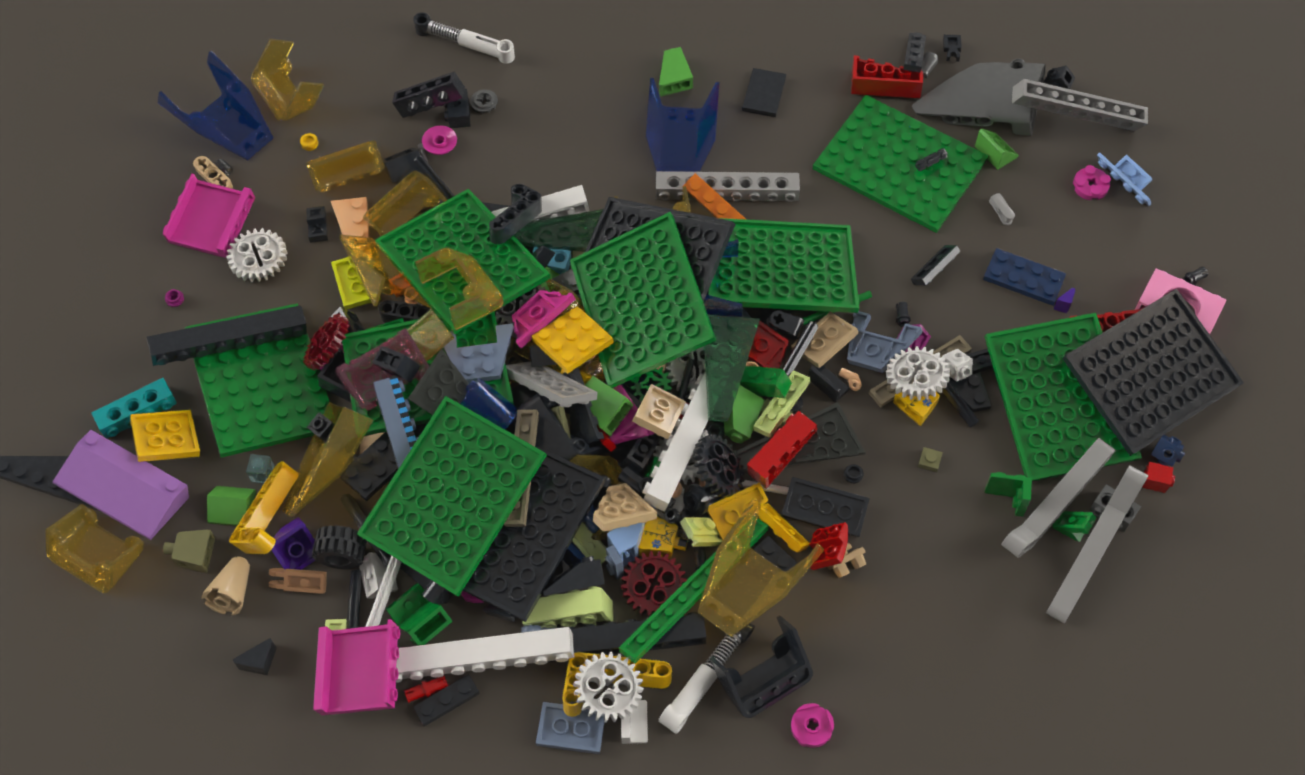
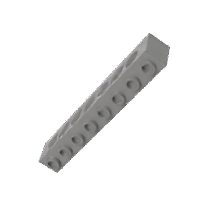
[1012,79,1148,131]
[656,171,800,202]

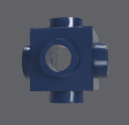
[1151,435,1185,467]

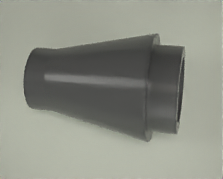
[921,52,938,78]

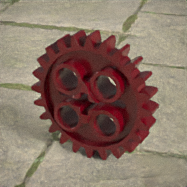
[303,313,350,371]
[621,551,687,617]

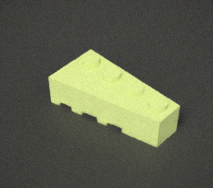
[522,586,614,628]

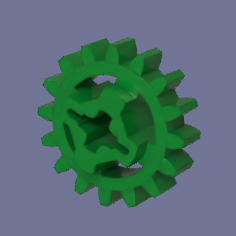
[630,367,672,402]

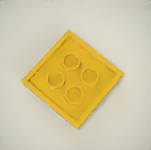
[532,306,614,374]
[130,410,200,462]

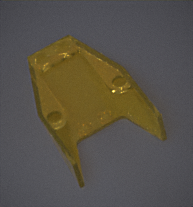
[339,234,432,310]
[282,402,373,518]
[698,498,824,637]

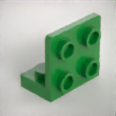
[985,472,1032,517]

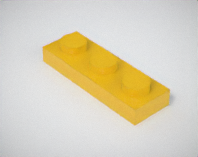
[755,503,810,553]

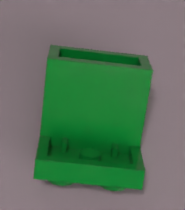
[385,583,452,646]

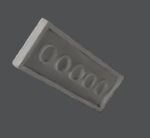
[506,362,597,407]

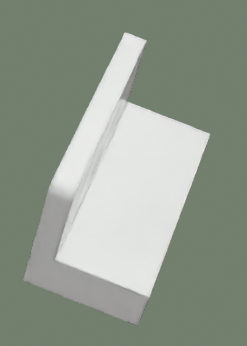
[359,552,398,598]
[621,700,648,744]

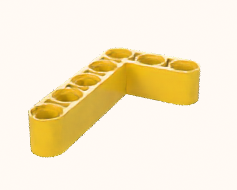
[229,461,299,554]
[563,652,672,717]

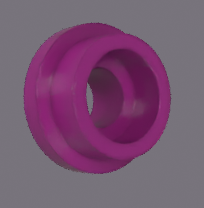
[165,289,184,307]

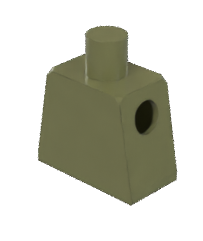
[163,530,215,573]

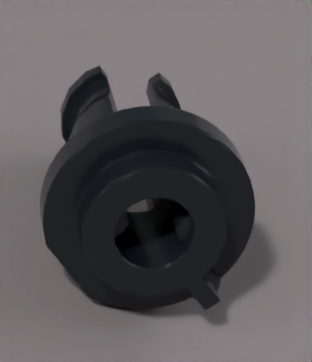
[683,484,723,515]

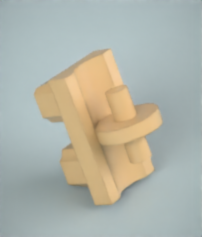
[828,543,866,578]

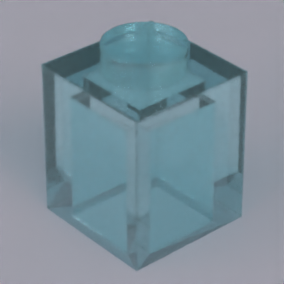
[246,454,275,483]

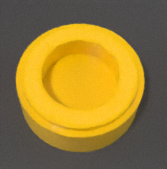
[300,133,319,151]

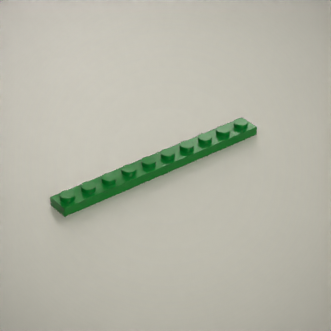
[619,515,768,664]

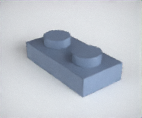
[605,545,624,580]

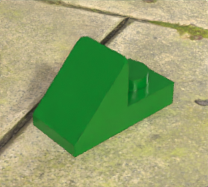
[1052,511,1096,542]

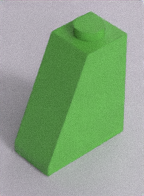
[659,47,693,97]
[585,376,633,437]
[723,381,765,444]

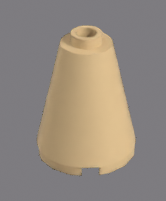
[202,557,250,615]

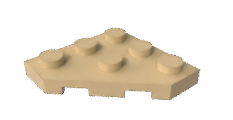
[593,483,657,531]

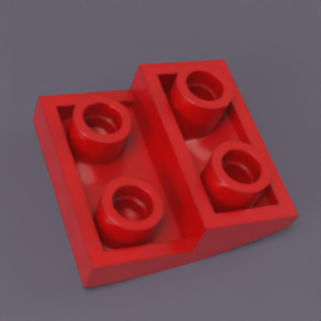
[807,522,848,570]

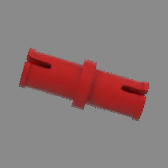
[404,675,448,703]

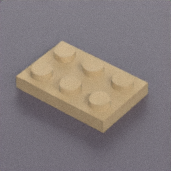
[791,311,858,368]
[632,384,686,439]

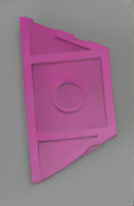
[512,290,576,348]
[608,384,654,444]

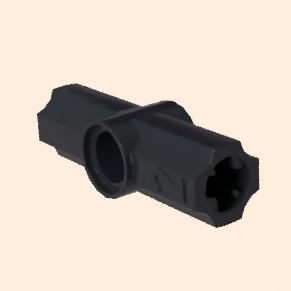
[618,466,676,514]

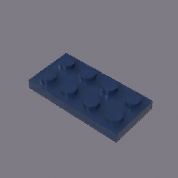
[983,248,1066,306]

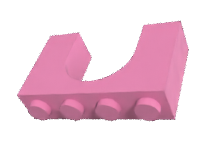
[1135,268,1227,335]

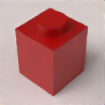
[1142,462,1175,493]

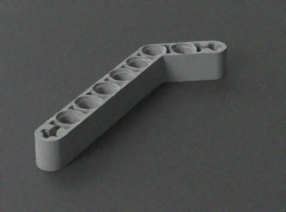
[1001,438,1115,558]
[1046,465,1148,624]

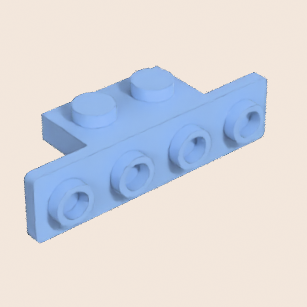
[1097,152,1152,206]

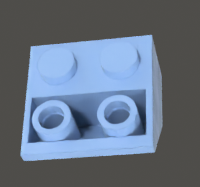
[607,523,645,567]

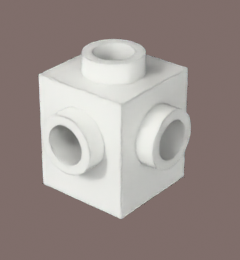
[942,349,973,381]

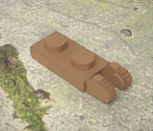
[269,568,327,594]

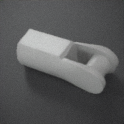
[989,193,1015,226]

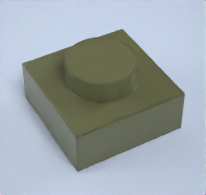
[918,447,943,472]

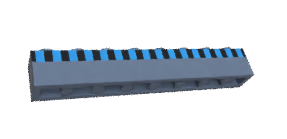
[373,376,419,469]

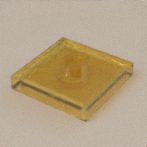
[402,309,454,363]

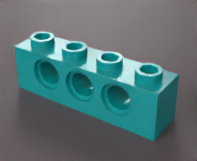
[91,378,177,439]

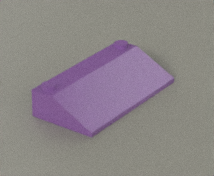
[53,430,189,540]

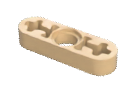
[193,156,233,189]

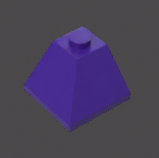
[272,517,315,570]

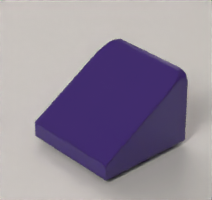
[1054,288,1075,313]

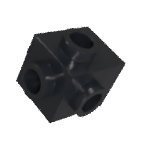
[1044,65,1075,89]

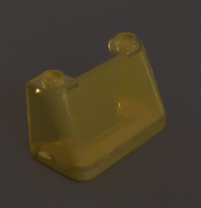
[45,504,144,593]

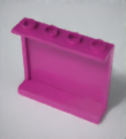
[163,174,256,258]
[313,619,400,716]

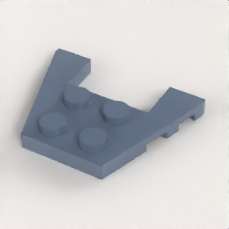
[847,311,923,373]
[438,323,514,383]

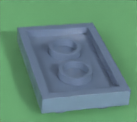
[536,702,605,754]

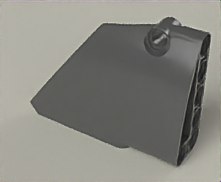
[912,59,1046,136]

